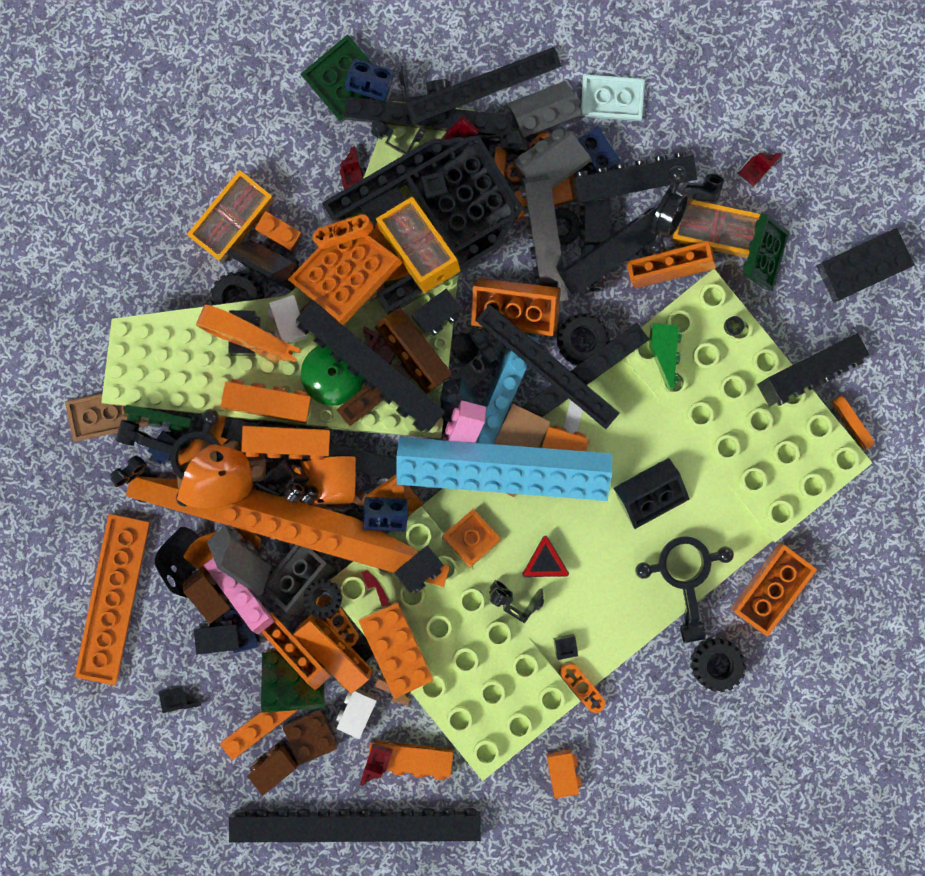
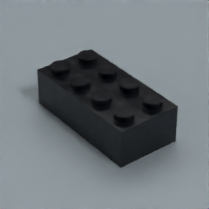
[816,228,915,303]

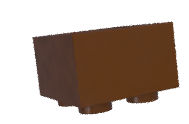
[182,567,230,624]
[282,708,339,766]
[247,742,298,796]

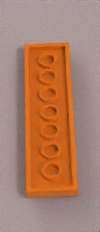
[74,513,151,686]

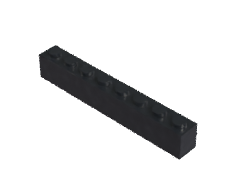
[296,300,445,432]

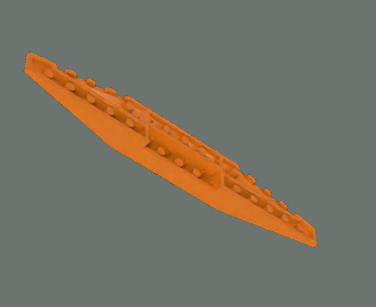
[125,477,450,587]

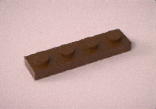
[337,360,412,427]

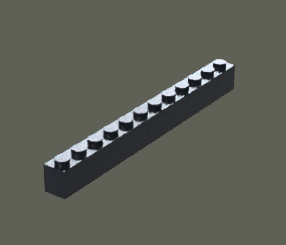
[229,808,481,843]

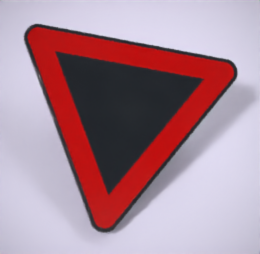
[522,536,569,577]

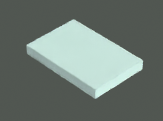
[580,74,645,121]

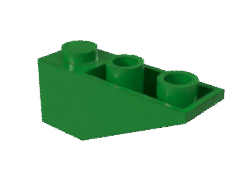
[649,323,682,390]

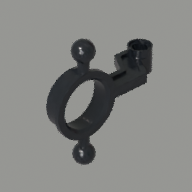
[648,166,724,255]
[115,409,224,507]
[635,536,734,643]

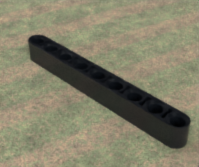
[221,417,397,479]

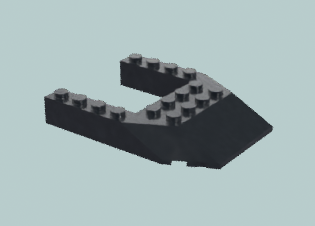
[322,136,523,315]

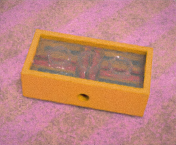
[187,170,275,264]
[376,197,460,294]
[669,200,760,258]

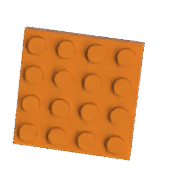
[288,226,402,325]

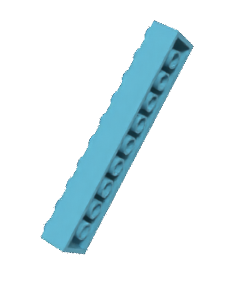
[396,437,612,501]

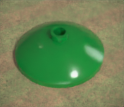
[301,346,364,406]

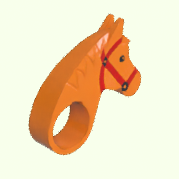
[195,304,301,363]

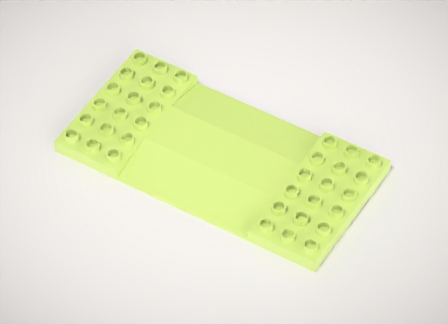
[331,269,872,781]

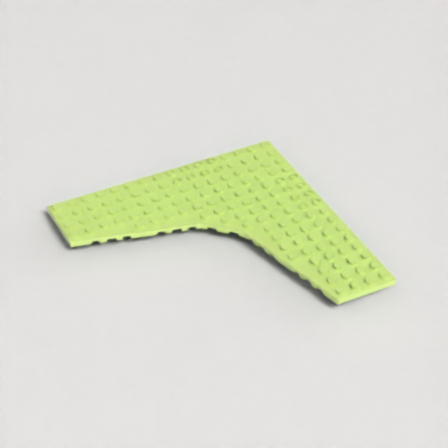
[101,101,475,439]

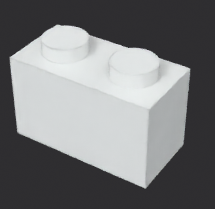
[267,295,308,344]
[335,689,377,739]

